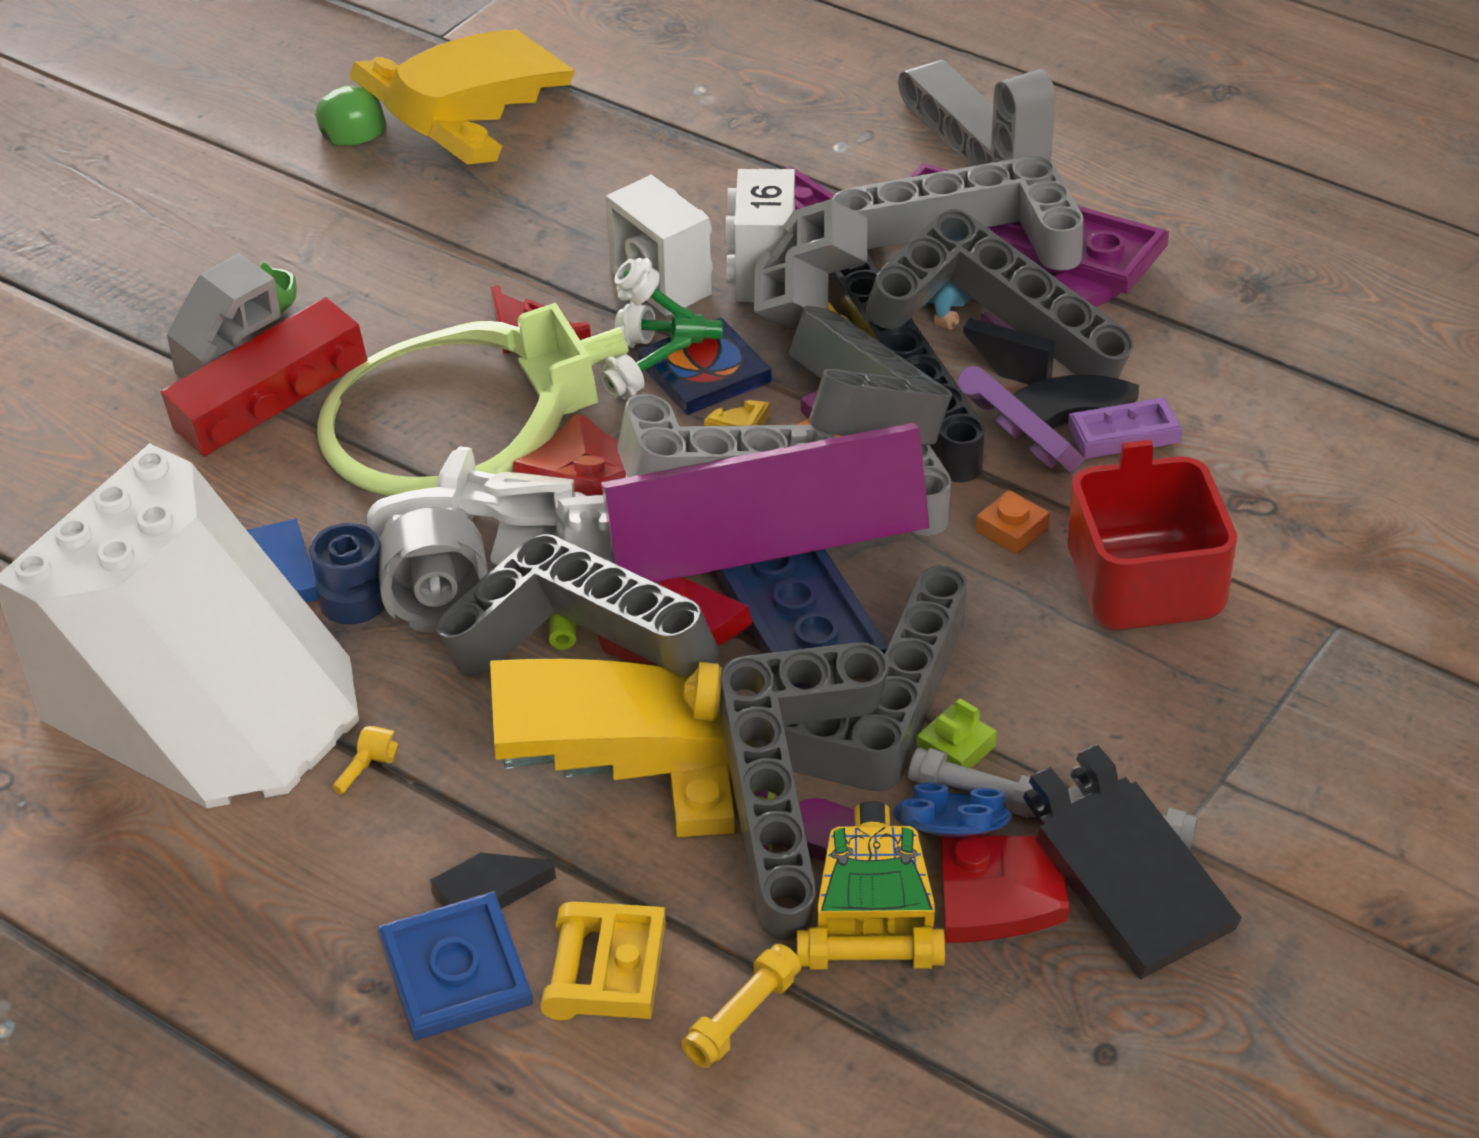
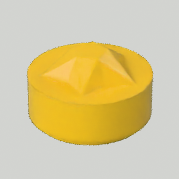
[683,662,722,721]

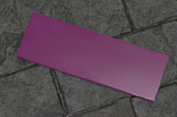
[908,163,1169,294]
[601,423,930,583]

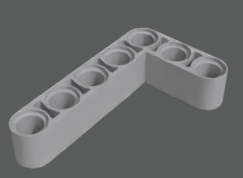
[898,59,1056,167]
[832,156,1083,270]

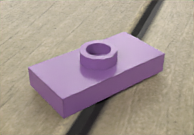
[1068,397,1182,459]

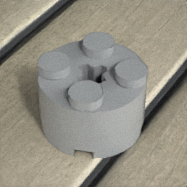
[378,507,489,633]

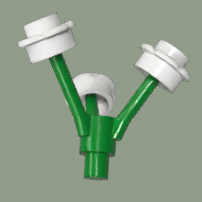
[600,258,723,400]

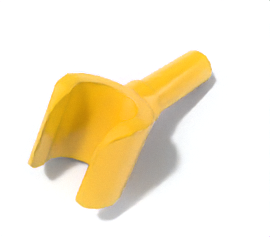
[332,726,399,795]

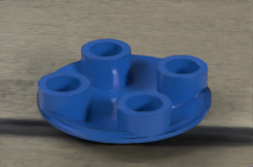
[893,782,1011,837]

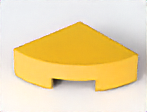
[704,400,770,426]

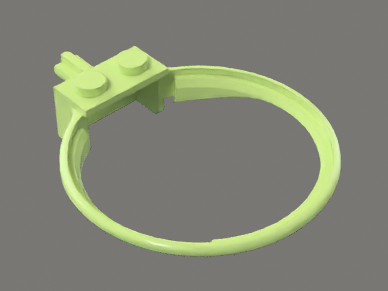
[317,303,629,496]

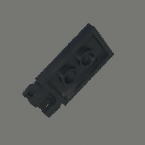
[1023,744,1242,979]

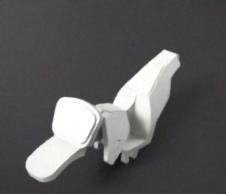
[367,446,627,569]

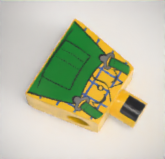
[818,801,935,936]

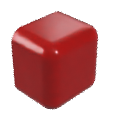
[1067,440,1237,631]

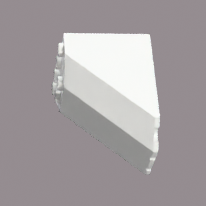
[0,443,359,808]

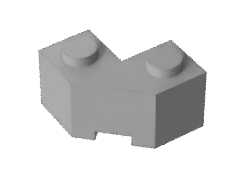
[754,199,867,329]
[167,253,281,379]

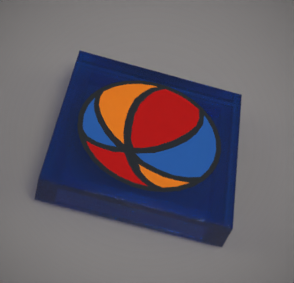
[638,317,772,415]

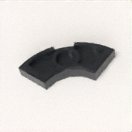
[1012,375,1139,429]

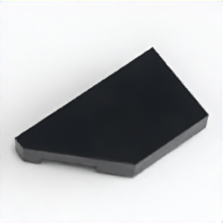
[963,318,1055,385]
[430,852,556,909]

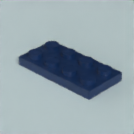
[713,549,888,690]

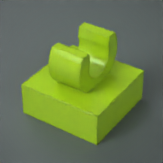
[916,698,997,768]

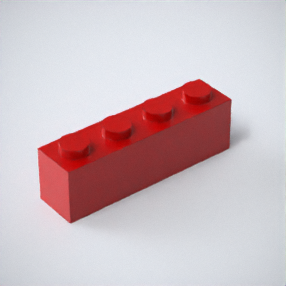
[161,297,368,457]

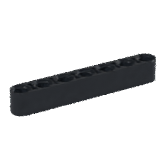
[828,253,985,483]

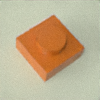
[976,490,1050,554]

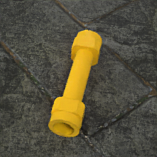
[797,926,945,970]
[681,944,802,1068]

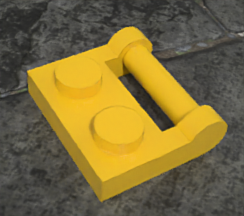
[540,901,666,1021]

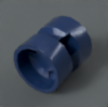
[309,523,385,624]

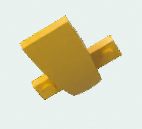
[349,29,575,165]
[490,659,735,838]

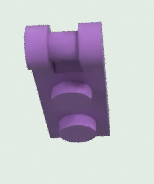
[958,366,1085,474]

